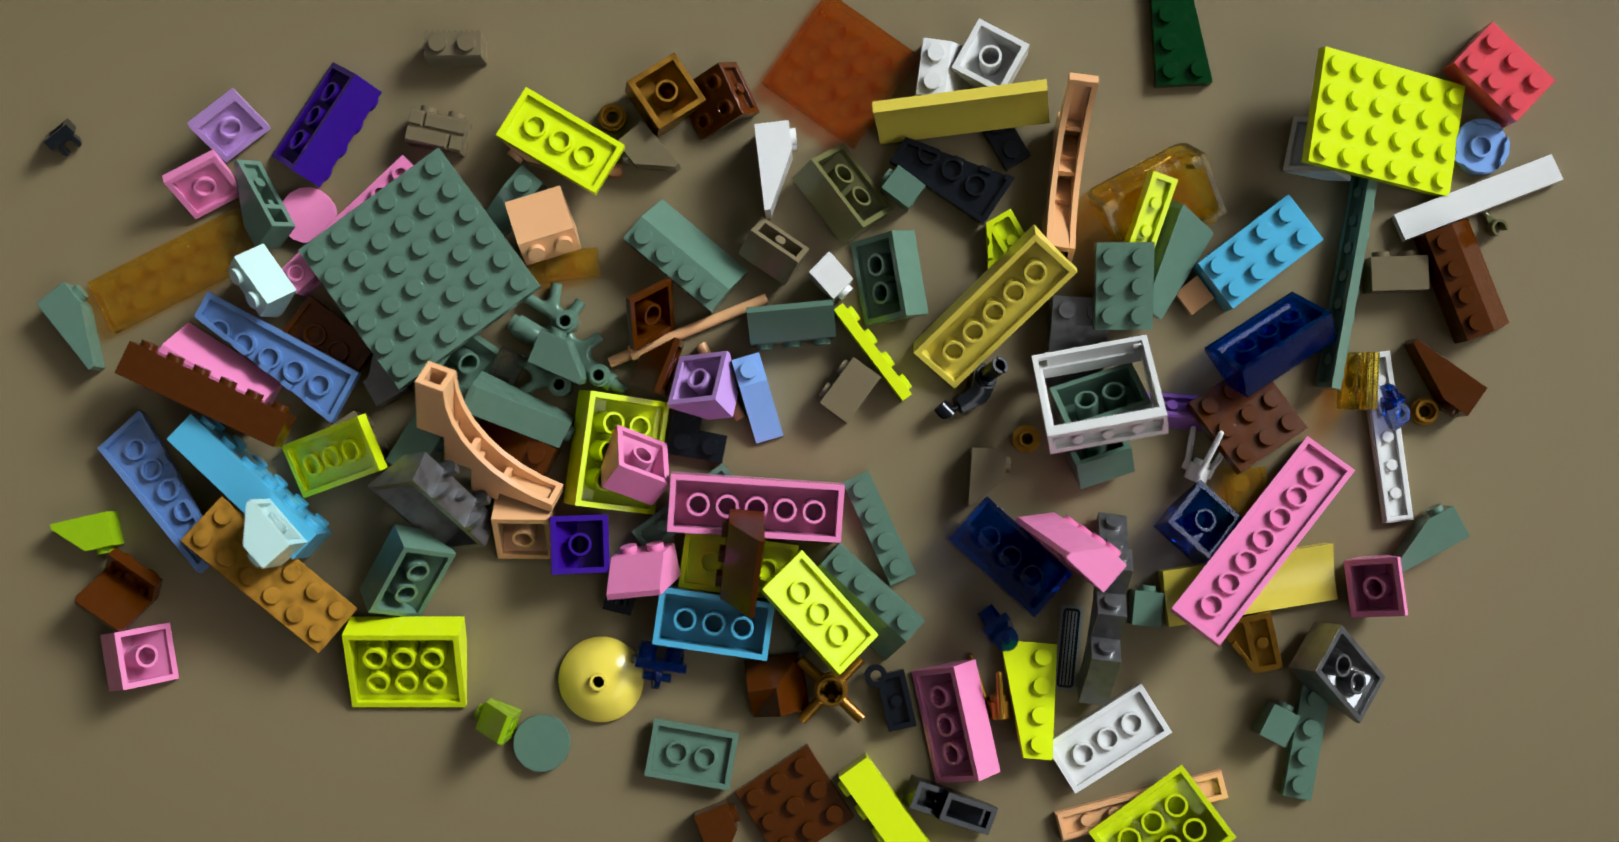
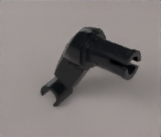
[934,356,1008,419]

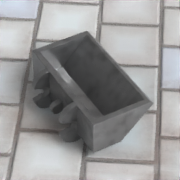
[368,452,492,550]

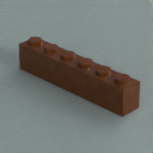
[114,339,297,448]

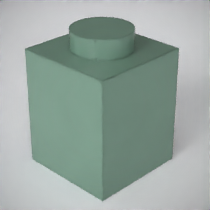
[880,165,926,212]
[1127,584,1164,628]
[1252,699,1300,748]

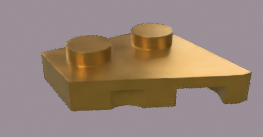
[1226,611,1283,674]

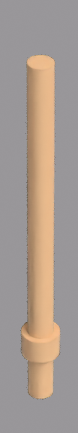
[607,293,769,368]

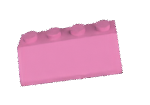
[158,322,283,404]
[1014,512,1127,593]
[911,659,1001,783]

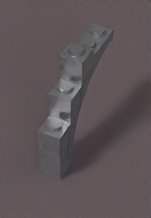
[1078,512,1133,706]

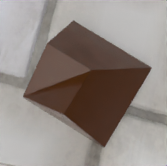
[626,277,676,351]
[630,337,685,396]
[744,651,809,717]

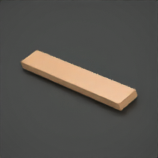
[1054,769,1228,841]

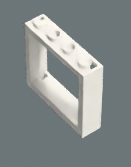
[1032,335,1169,454]

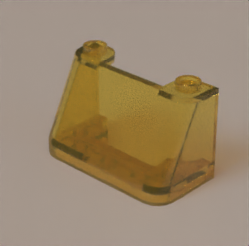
[1087,143,1227,242]

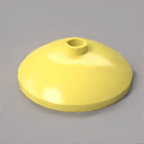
[558,636,644,722]

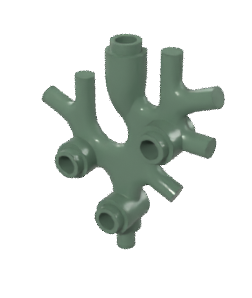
[507,282,628,397]

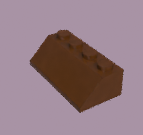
[1413,218,1509,344]

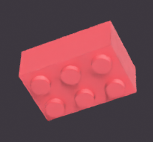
[1441,22,1555,128]

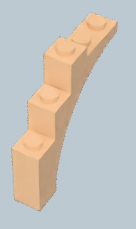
[1042,72,1099,263]
[415,361,564,512]

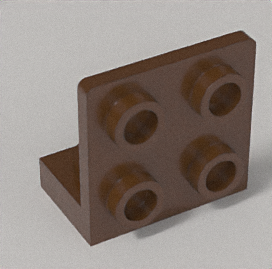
[689,62,760,140]

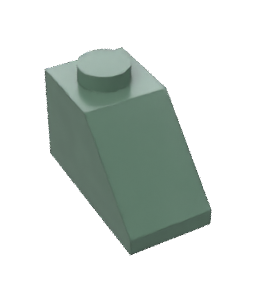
[528,326,588,385]

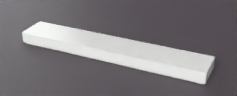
[1391,154,1564,243]
[1359,351,1414,523]

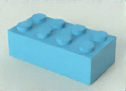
[1192,194,1324,312]
[652,586,775,661]

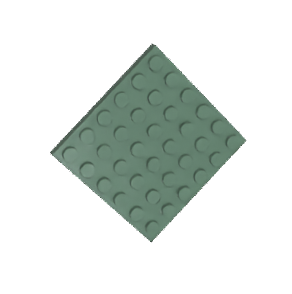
[298,148,542,390]

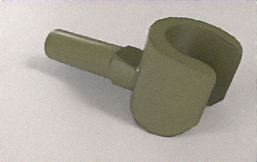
[1480,210,1508,236]

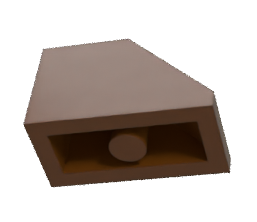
[694,799,741,842]

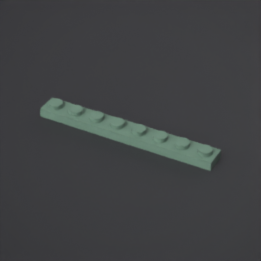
[1314,175,1379,390]

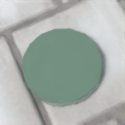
[513,714,571,772]

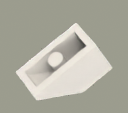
[809,252,853,302]

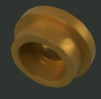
[598,103,627,132]
[1409,397,1439,426]
[1012,425,1041,453]

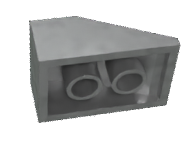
[1045,295,1109,384]
[1289,621,1385,723]

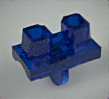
[978,604,1019,652]
[631,640,687,689]

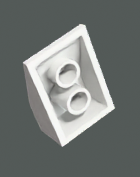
[754,120,798,219]

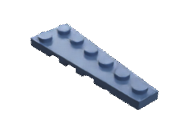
[194,292,362,423]
[97,410,210,573]

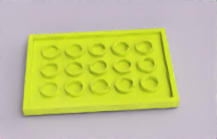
[1301,46,1465,197]

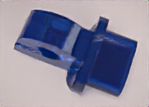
[1380,383,1410,431]

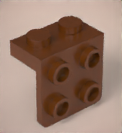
[74,547,163,632]

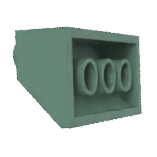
[623,199,749,314]
[817,543,926,660]

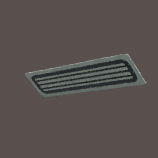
[1055,604,1084,691]

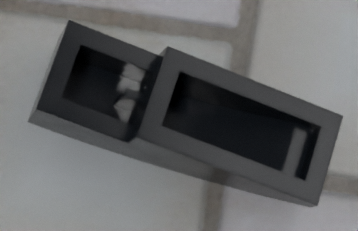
[902,775,998,835]

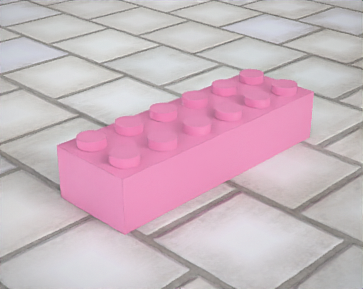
[667,471,845,543]

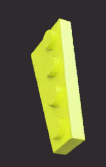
[999,640,1057,760]

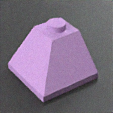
[667,351,738,420]

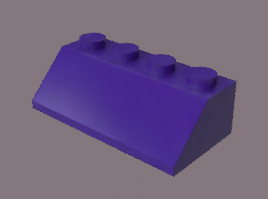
[271,62,382,187]

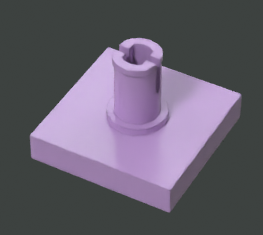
[187,88,271,163]

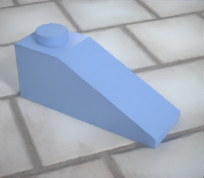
[731,352,784,444]

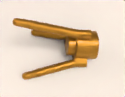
[968,653,1013,720]

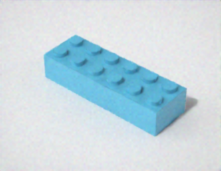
[167,414,333,560]

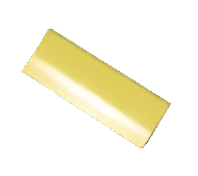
[872,79,1050,145]
[913,225,1078,389]
[1157,543,1338,627]

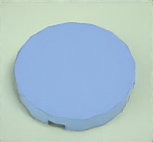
[1454,118,1510,176]

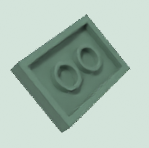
[1093,242,1155,330]
[644,717,739,791]

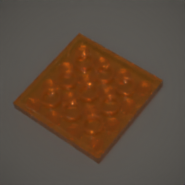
[763,0,920,149]

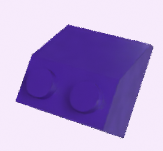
[549,514,610,575]

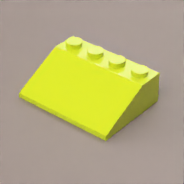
[563,390,669,515]
[342,616,467,707]
[1089,764,1237,842]

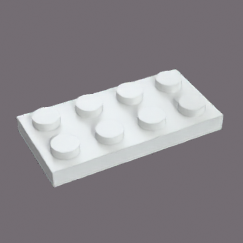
[1053,682,1172,794]

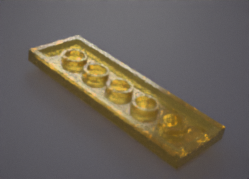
[87,206,255,334]

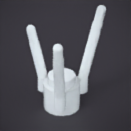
[1181,426,1224,486]

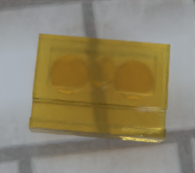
[1336,352,1380,410]
[1222,466,1268,527]

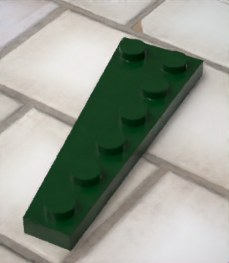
[1149,0,1212,88]

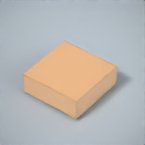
[1176,275,1214,316]

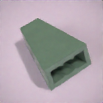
[1153,201,1214,320]
[464,371,575,448]

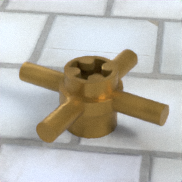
[796,655,866,724]

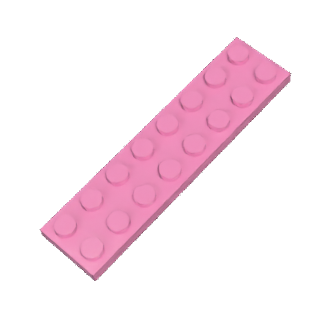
[1170,436,1355,648]

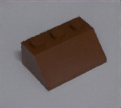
[715,509,765,618]

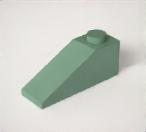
[234,159,296,248]
[486,165,548,238]
[36,282,105,372]
[1392,503,1470,573]

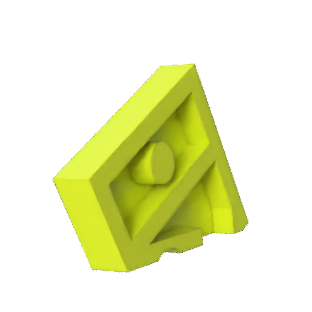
[985,209,1025,269]

